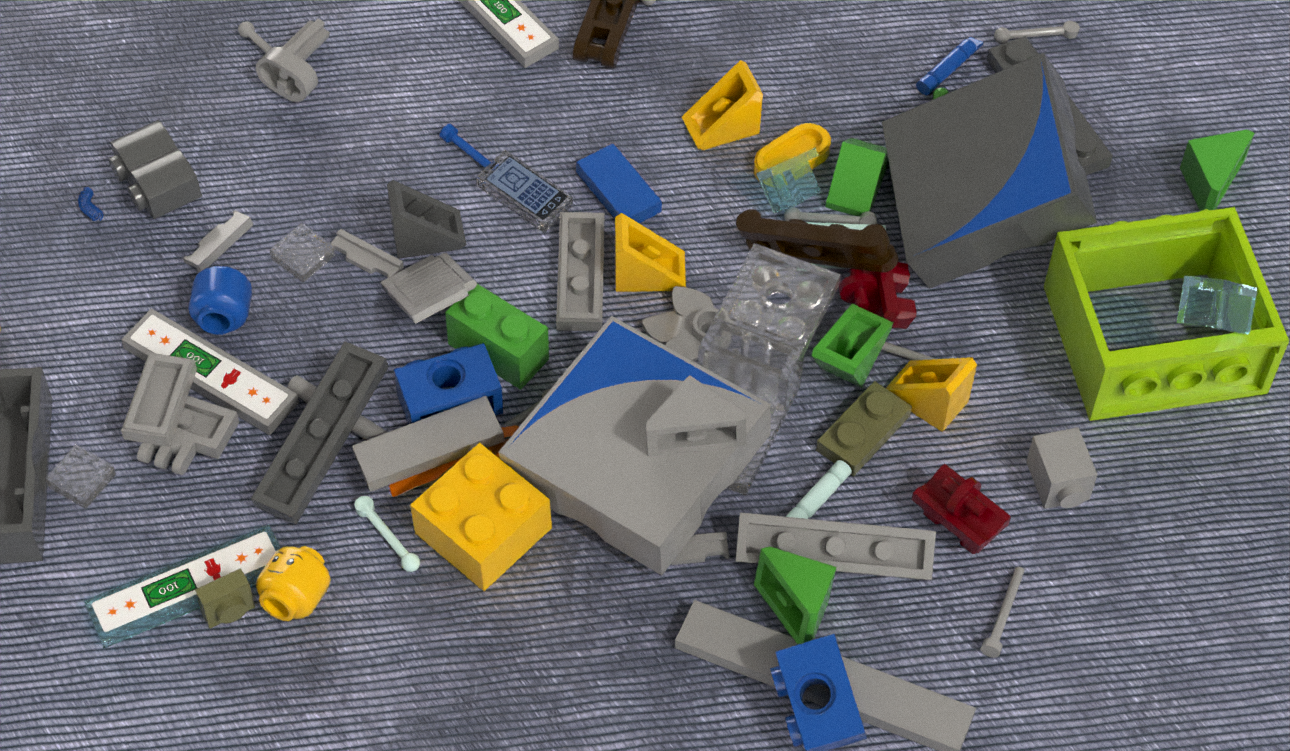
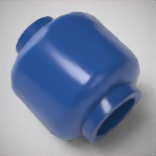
[188,266,253,335]

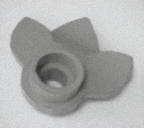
[642,286,734,361]

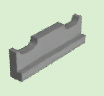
[183,210,253,272]
[328,229,404,278]
[671,532,729,565]

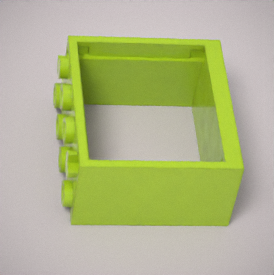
[1044,207,1289,421]

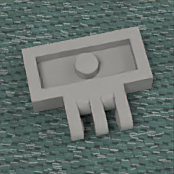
[137,396,239,475]

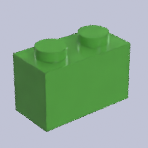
[445,284,549,390]

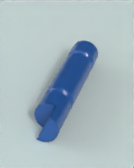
[916,37,983,96]

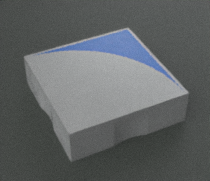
[499,316,771,575]

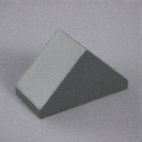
[387,180,467,259]

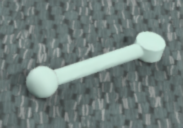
[355,496,420,572]

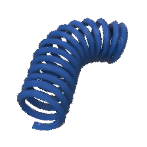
[78,187,104,221]

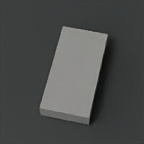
[121,352,197,447]

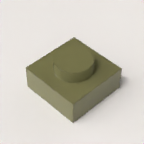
[195,568,255,629]

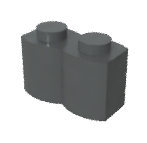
[108,120,202,219]

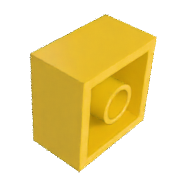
[410,442,552,591]

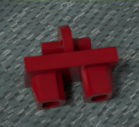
[839,262,917,329]
[911,463,1011,554]

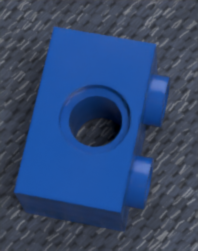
[394,343,503,425]
[770,634,867,751]

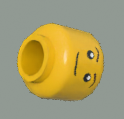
[256,546,331,621]

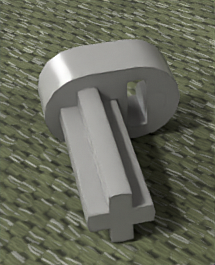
[256,19,330,102]

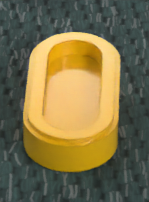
[754,123,831,188]

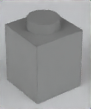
[1026,427,1098,509]

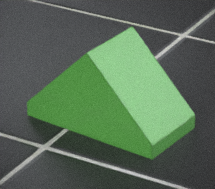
[1180,129,1255,211]
[825,138,889,216]
[812,304,893,388]
[754,546,837,644]

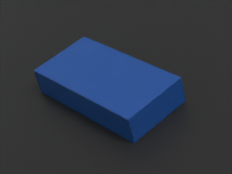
[576,143,662,223]

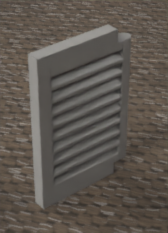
[380,253,477,324]

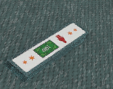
[84,524,281,649]

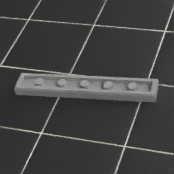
[675,600,976,751]

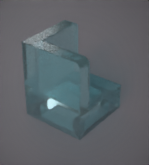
[756,147,820,214]
[1177,276,1258,335]

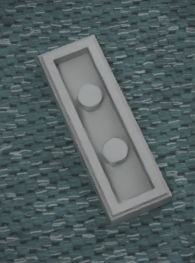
[556,212,605,331]
[352,396,505,492]

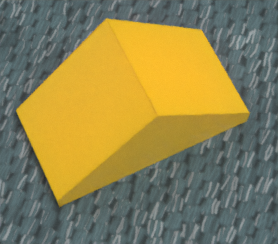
[682,60,763,150]
[615,213,686,292]
[886,357,977,432]

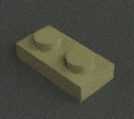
[816,381,912,477]

